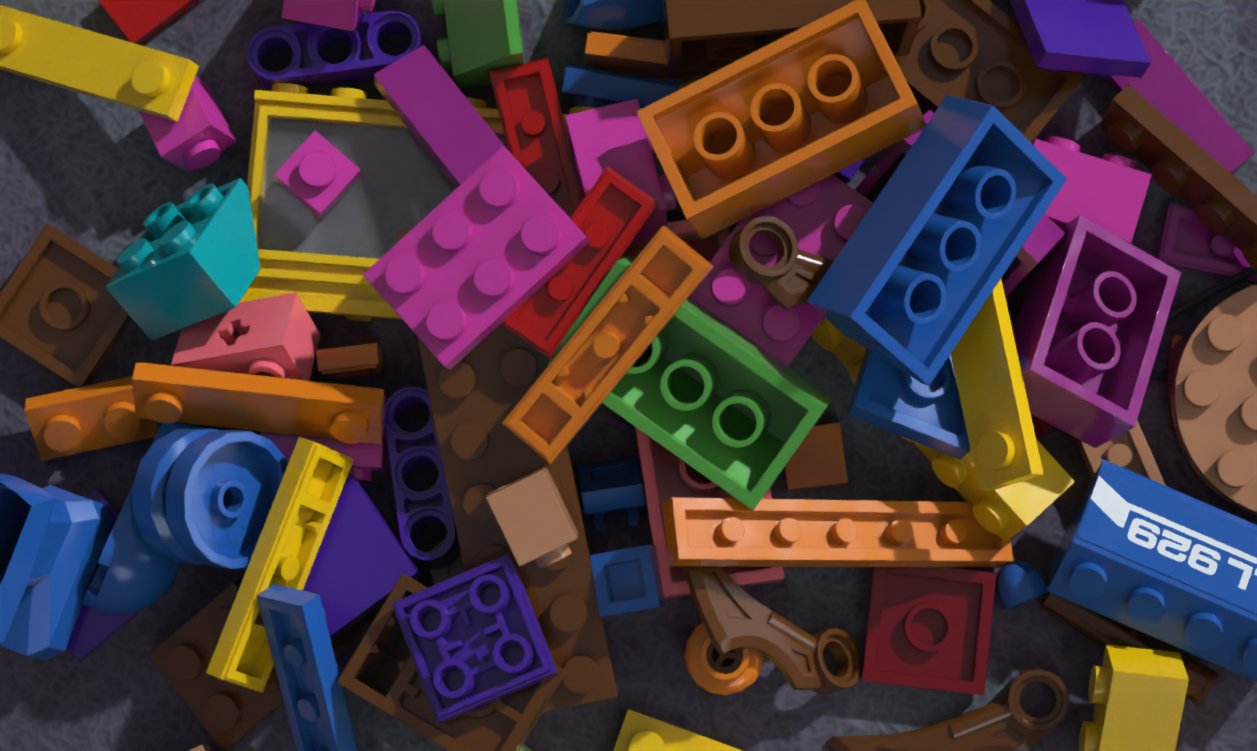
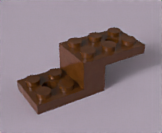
[331,573,567,751]

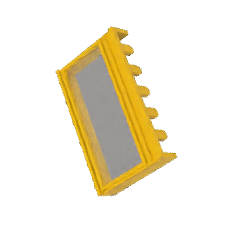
[239,83,595,332]

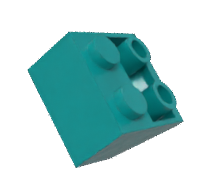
[105,178,261,341]

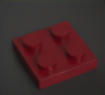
[860,567,997,695]

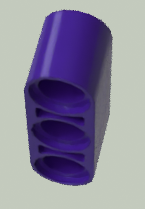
[247,11,424,90]
[385,386,461,569]

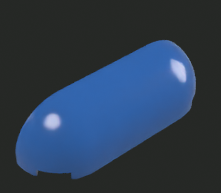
[83,422,228,614]

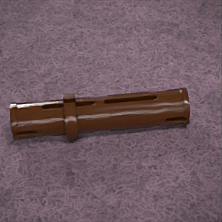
[1039,592,1218,706]

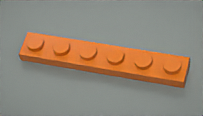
[662,497,1014,568]

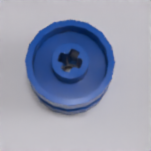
[132,427,288,569]

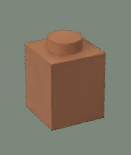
[486,465,578,569]

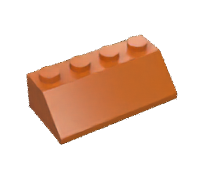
[636,0,926,240]

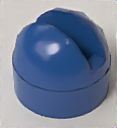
[996,561,1049,611]

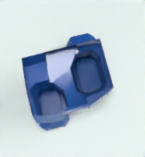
[0,474,113,661]

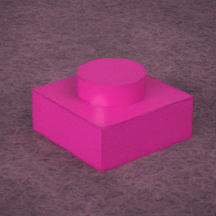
[274,131,361,220]

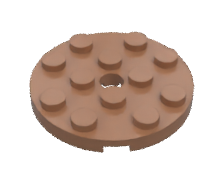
[1171,284,1257,516]

